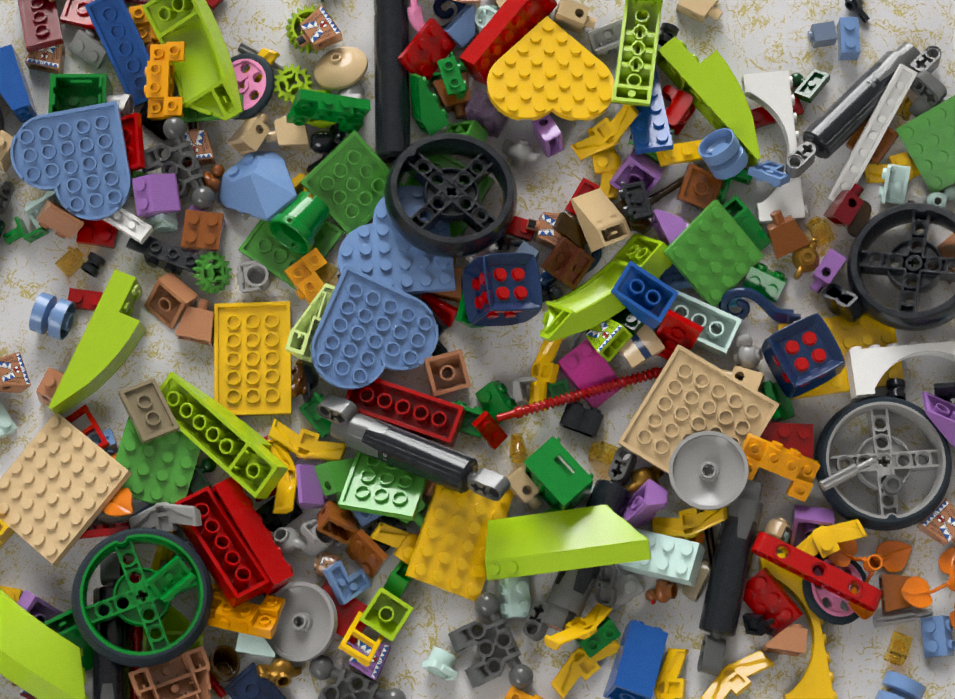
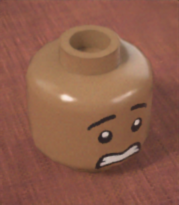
[314,552,344,578]

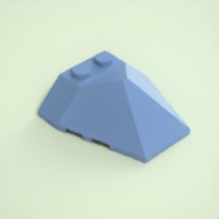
[217,151,298,222]

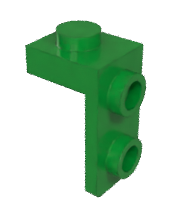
[717,168,753,205]

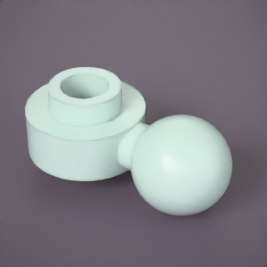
[926,185,955,208]

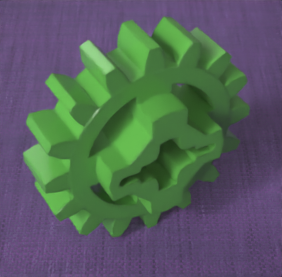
[193,252,232,293]

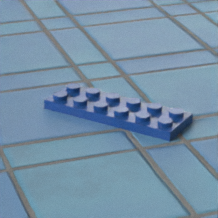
[84,0,150,107]
[630,65,673,155]

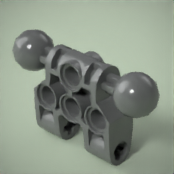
[142,116,215,210]
[448,592,534,690]
[309,655,406,699]

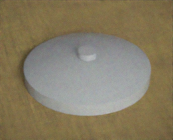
[669,431,749,511]
[266,582,338,662]

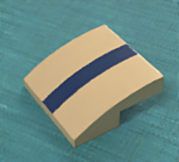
[619,324,665,369]

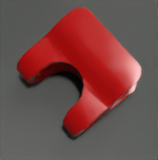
[662,85,695,136]

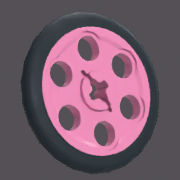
[231,53,275,120]
[802,554,869,625]

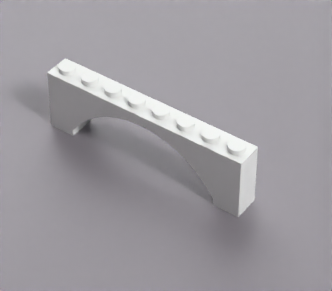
[741,70,808,225]
[844,338,955,400]

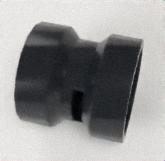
[658,23,679,46]
[80,252,107,278]
[886,378,906,400]

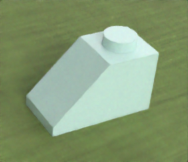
[235,633,277,659]

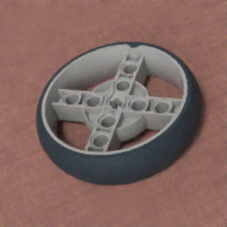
[815,396,952,531]

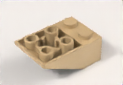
[570,188,632,252]

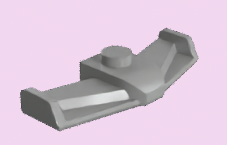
[129,502,202,532]

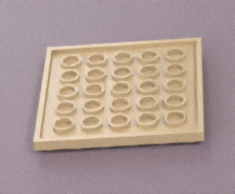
[618,344,779,474]
[0,413,132,566]

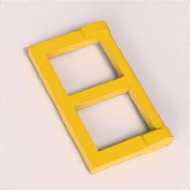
[338,611,384,667]

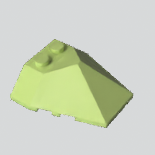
[284,283,335,364]

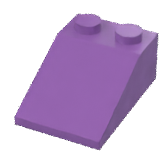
[922,391,955,447]

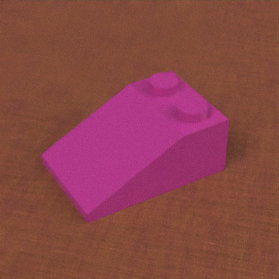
[558,339,623,409]

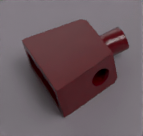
[823,183,864,226]

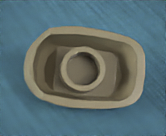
[682,559,711,602]

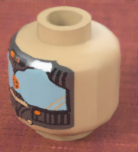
[763,517,792,543]

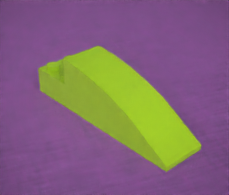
[656,37,761,167]
[48,269,146,415]
[159,372,288,499]

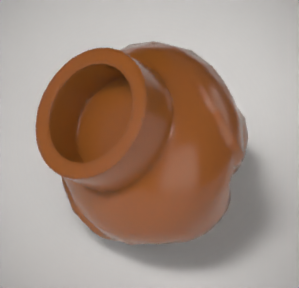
[202,164,225,192]
[645,579,678,605]

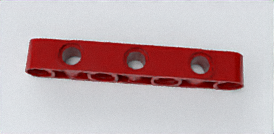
[751,532,883,612]

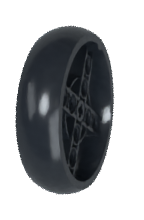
[384,133,517,258]
[847,203,955,331]

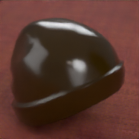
[209,645,240,682]

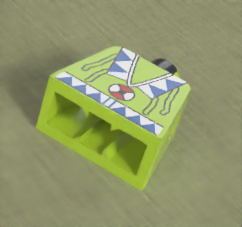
[586,319,633,363]

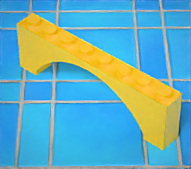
[758,553,838,699]

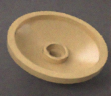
[314,47,368,90]

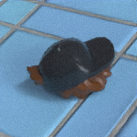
[291,359,319,403]

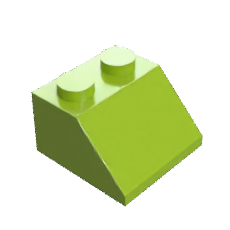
[359,587,414,642]

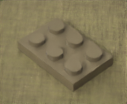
[118,378,179,444]

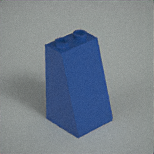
[0,45,38,123]
[603,620,668,699]

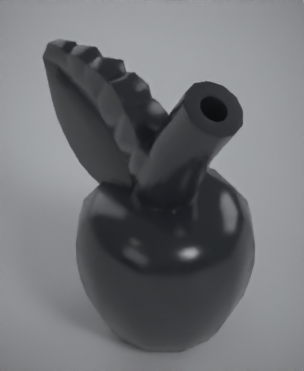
[311,123,346,154]

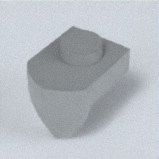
[511,376,537,405]

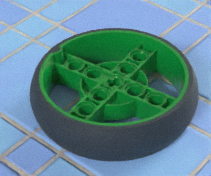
[71,528,213,667]

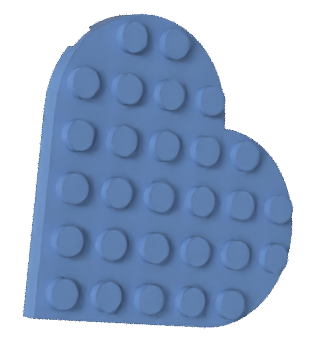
[10,101,132,221]
[338,185,455,294]
[310,265,439,390]

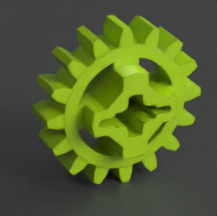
[274,64,313,105]

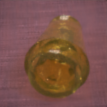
[509,433,528,463]

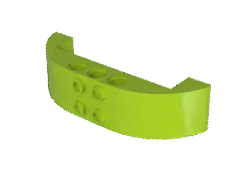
[612,0,663,107]

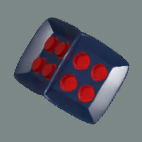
[462,253,543,326]
[761,313,846,399]

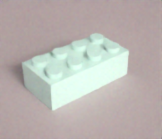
[656,288,742,358]
[616,528,705,587]

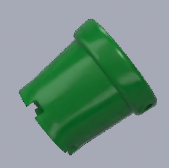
[269,191,330,254]

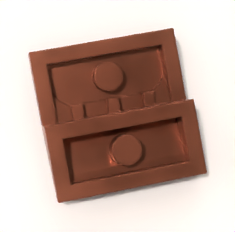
[541,236,595,291]

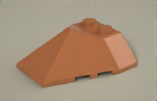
[128,646,211,699]

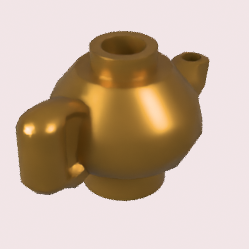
[791,238,820,280]
[625,465,664,493]
[256,658,302,687]

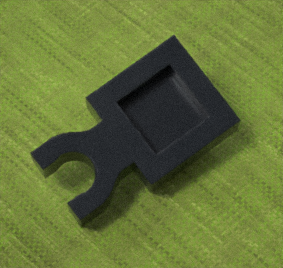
[742,613,777,636]

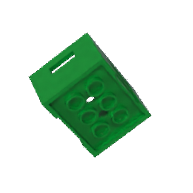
[48,74,113,113]
[523,436,594,511]

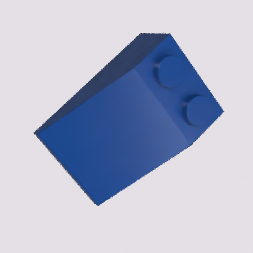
[611,261,679,330]

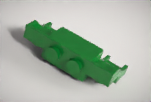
[286,89,371,134]

